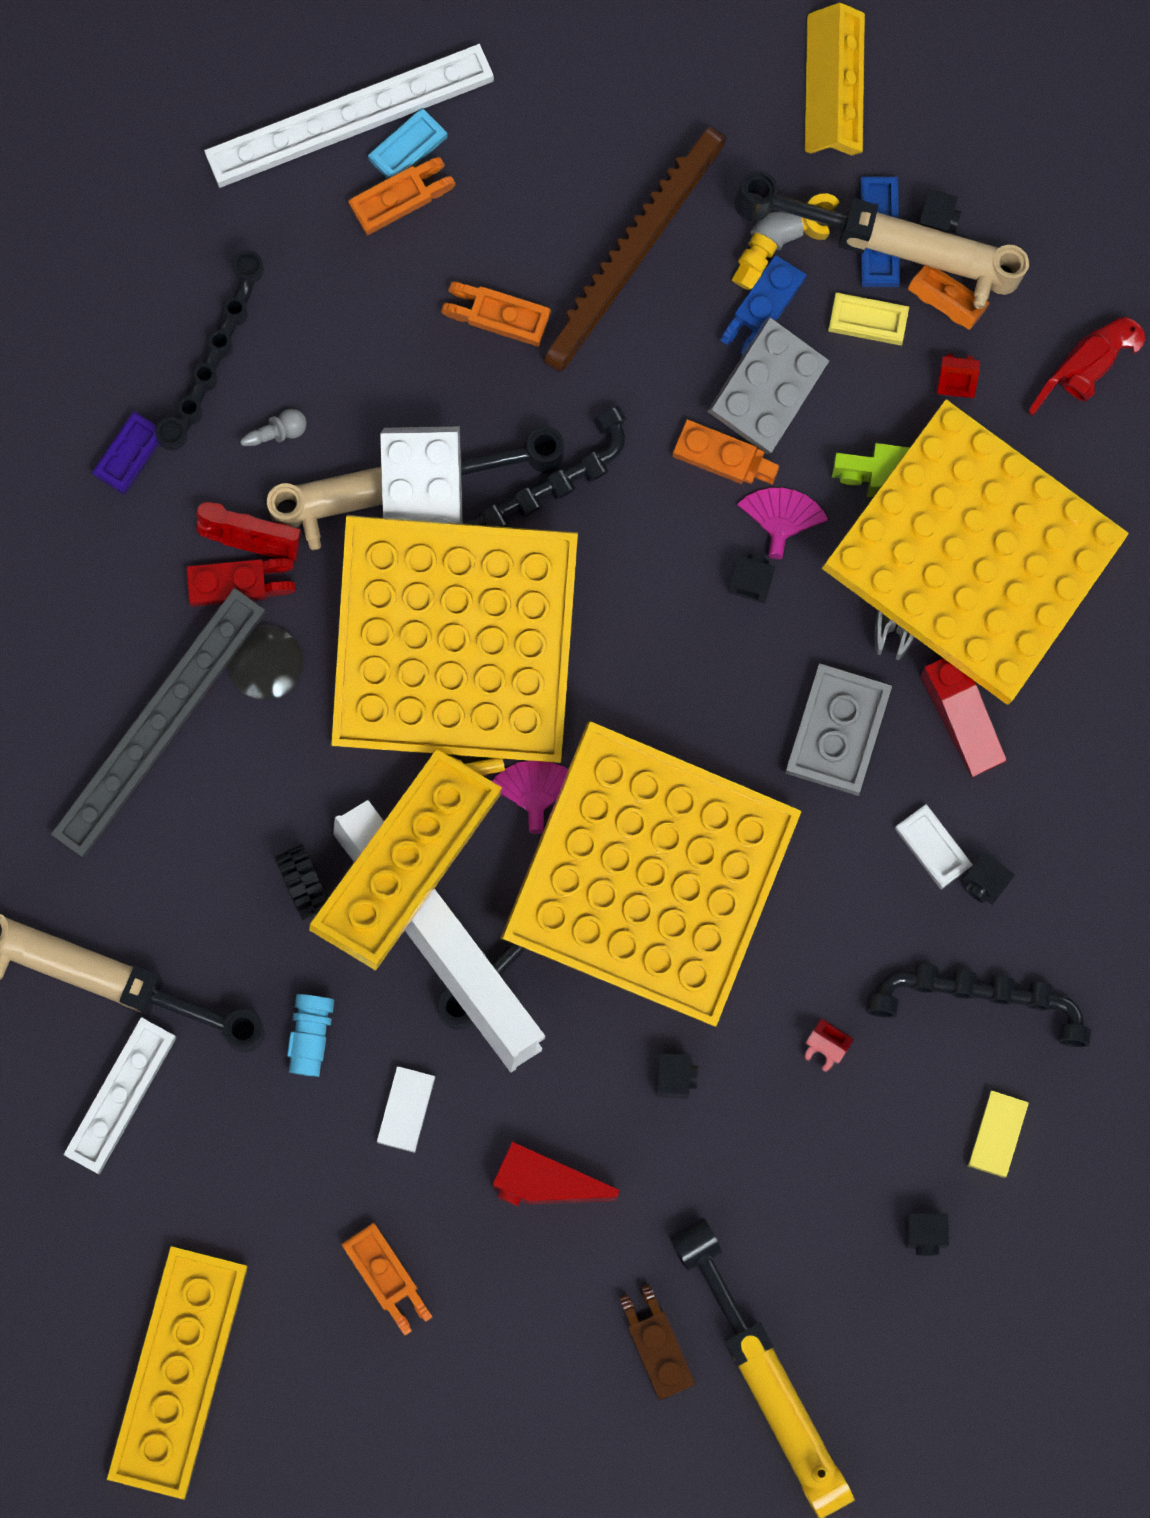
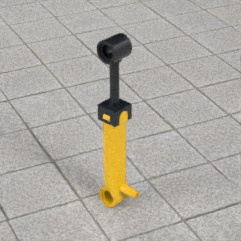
[669,1218,855,1518]

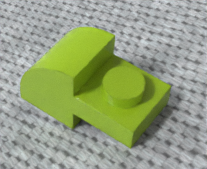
[832,443,910,497]

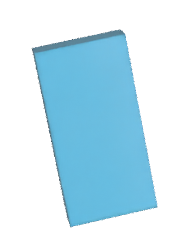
[368,108,448,179]

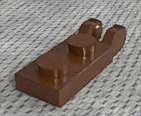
[618,1284,696,1401]

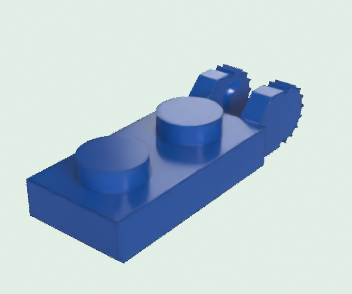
[721,255,807,355]

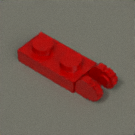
[196,501,301,562]
[187,558,296,607]

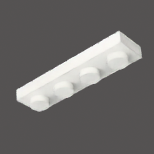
[63,1018,176,1175]

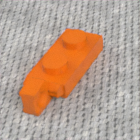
[673,419,779,485]

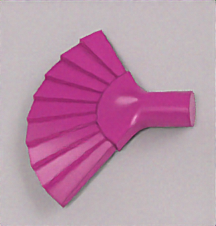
[737,487,828,559]
[492,760,568,834]

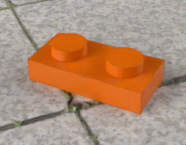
[908,265,990,330]

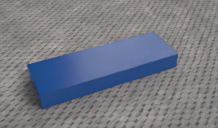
[860,177,900,287]

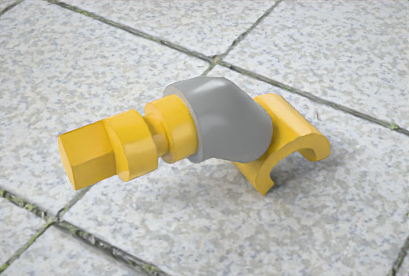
[732,193,840,290]

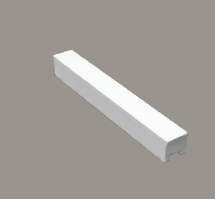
[333,800,545,1072]

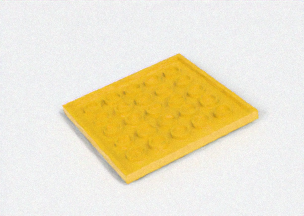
[822,399,1129,705]
[331,515,578,763]
[500,721,802,1027]

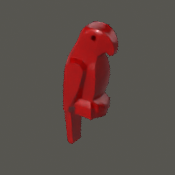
[1028,316,1145,416]

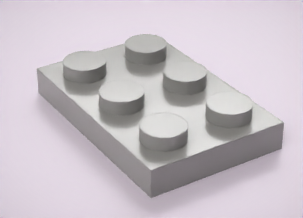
[707,318,829,454]
[785,663,892,796]

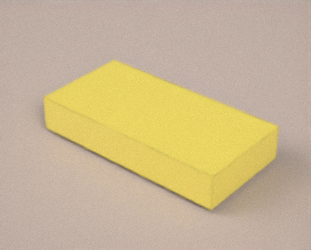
[828,293,909,346]
[968,1091,1029,1178]

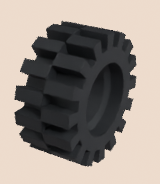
[274,844,327,921]

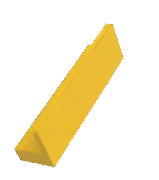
[805,2,865,156]

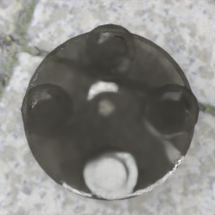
[227,625,303,699]

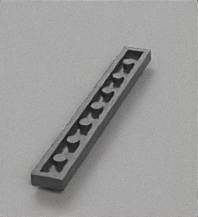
[51,588,266,859]

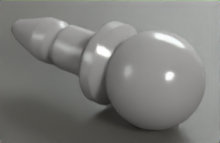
[240,409,307,446]

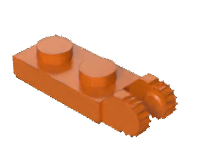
[348,157,456,236]
[441,282,551,347]
[341,1223,432,1336]

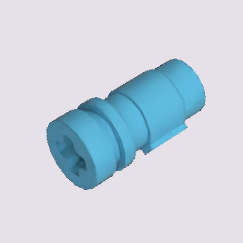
[287,994,335,1077]

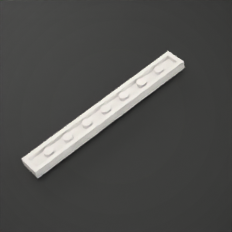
[204,44,494,188]

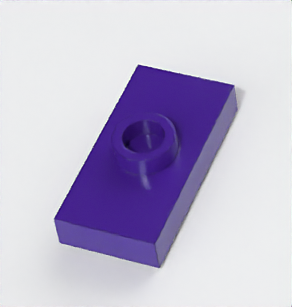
[92,411,159,496]

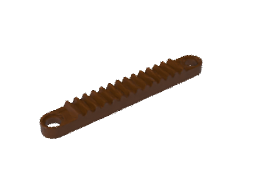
[544,126,727,373]

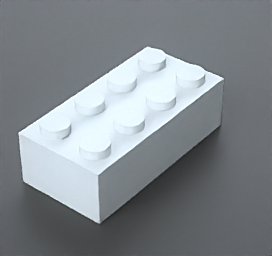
[380,426,463,524]

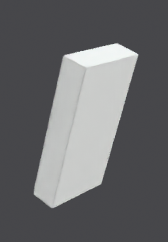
[895,804,973,889]
[377,1066,435,1153]

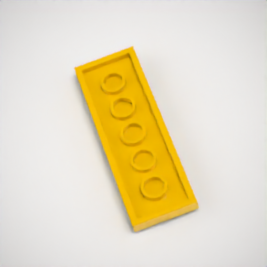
[309,749,502,971]
[107,1246,248,1500]

